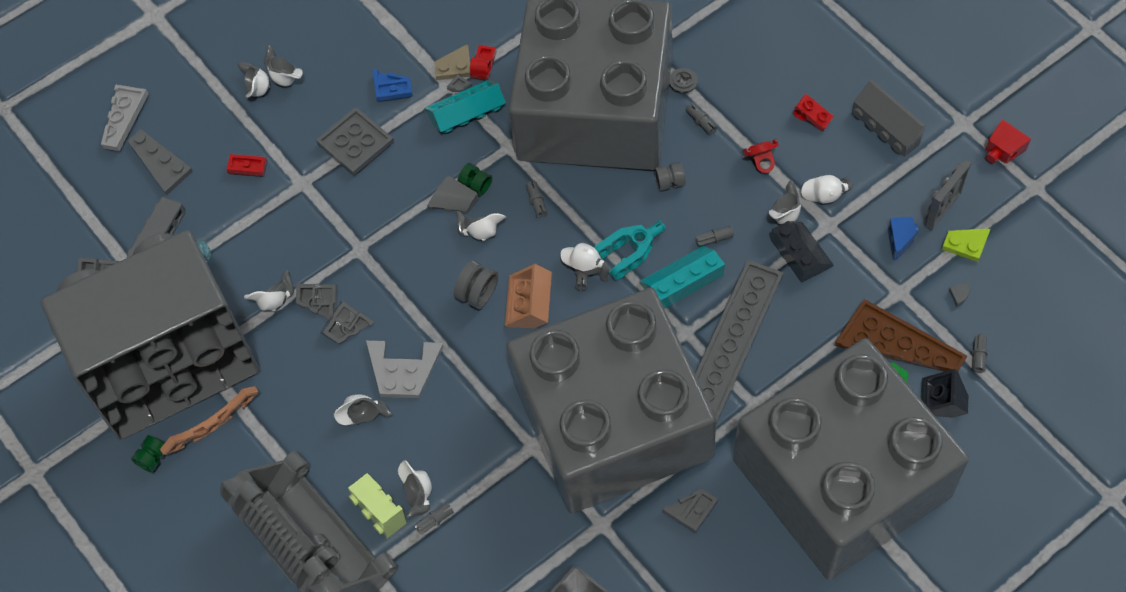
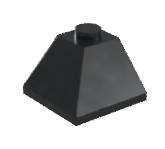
[921,369,969,418]

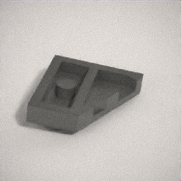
[663,488,718,533]

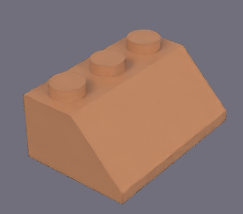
[505,264,552,328]

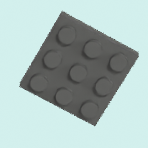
[316,107,394,175]
[925,159,971,231]

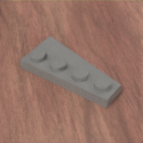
[101,84,149,151]

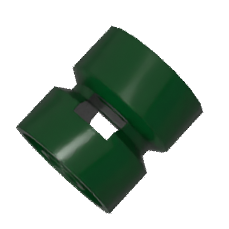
[457,163,492,196]
[131,435,165,473]

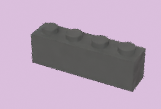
[127,197,186,258]

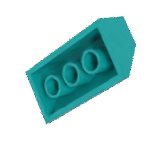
[424,80,506,133]
[639,246,725,309]

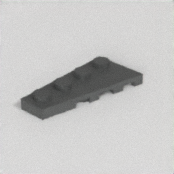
[128,129,193,196]

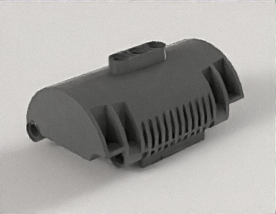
[220,451,398,592]

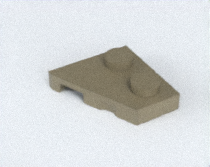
[434,45,471,80]

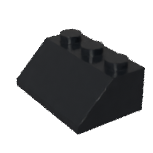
[771,221,834,283]

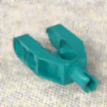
[594,220,666,280]

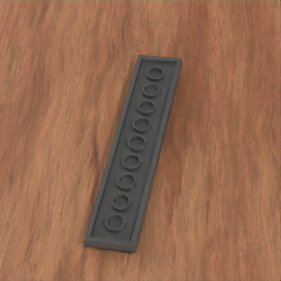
[695,260,783,425]

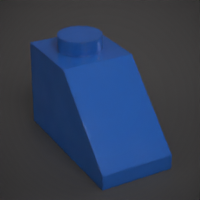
[888,217,918,260]

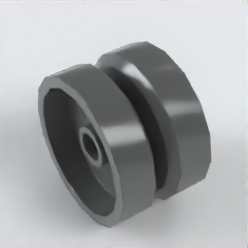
[454,260,498,309]

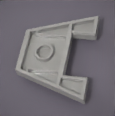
[366,340,444,398]

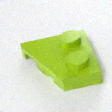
[942,228,990,262]

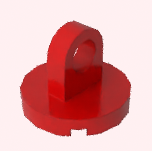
[742,139,779,173]

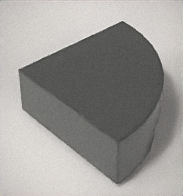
[447,75,472,93]
[949,282,969,307]

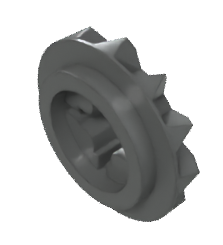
[670,68,698,94]

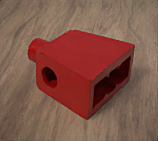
[986,119,1031,164]

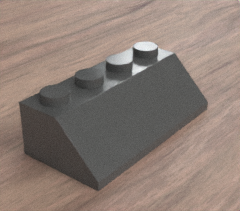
[852,79,925,157]

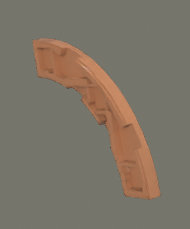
[160,386,259,455]

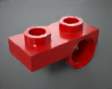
[470,45,497,80]
[793,94,834,131]

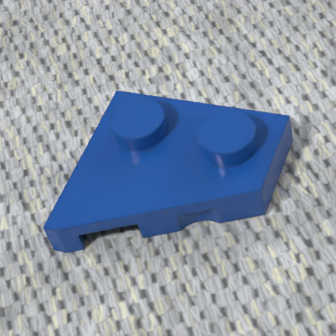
[373,69,413,101]

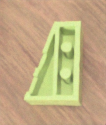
[348,473,407,539]

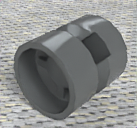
[654,162,686,191]
[307,534,340,569]

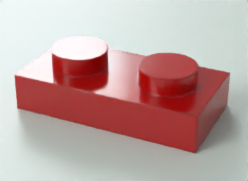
[226,154,267,176]

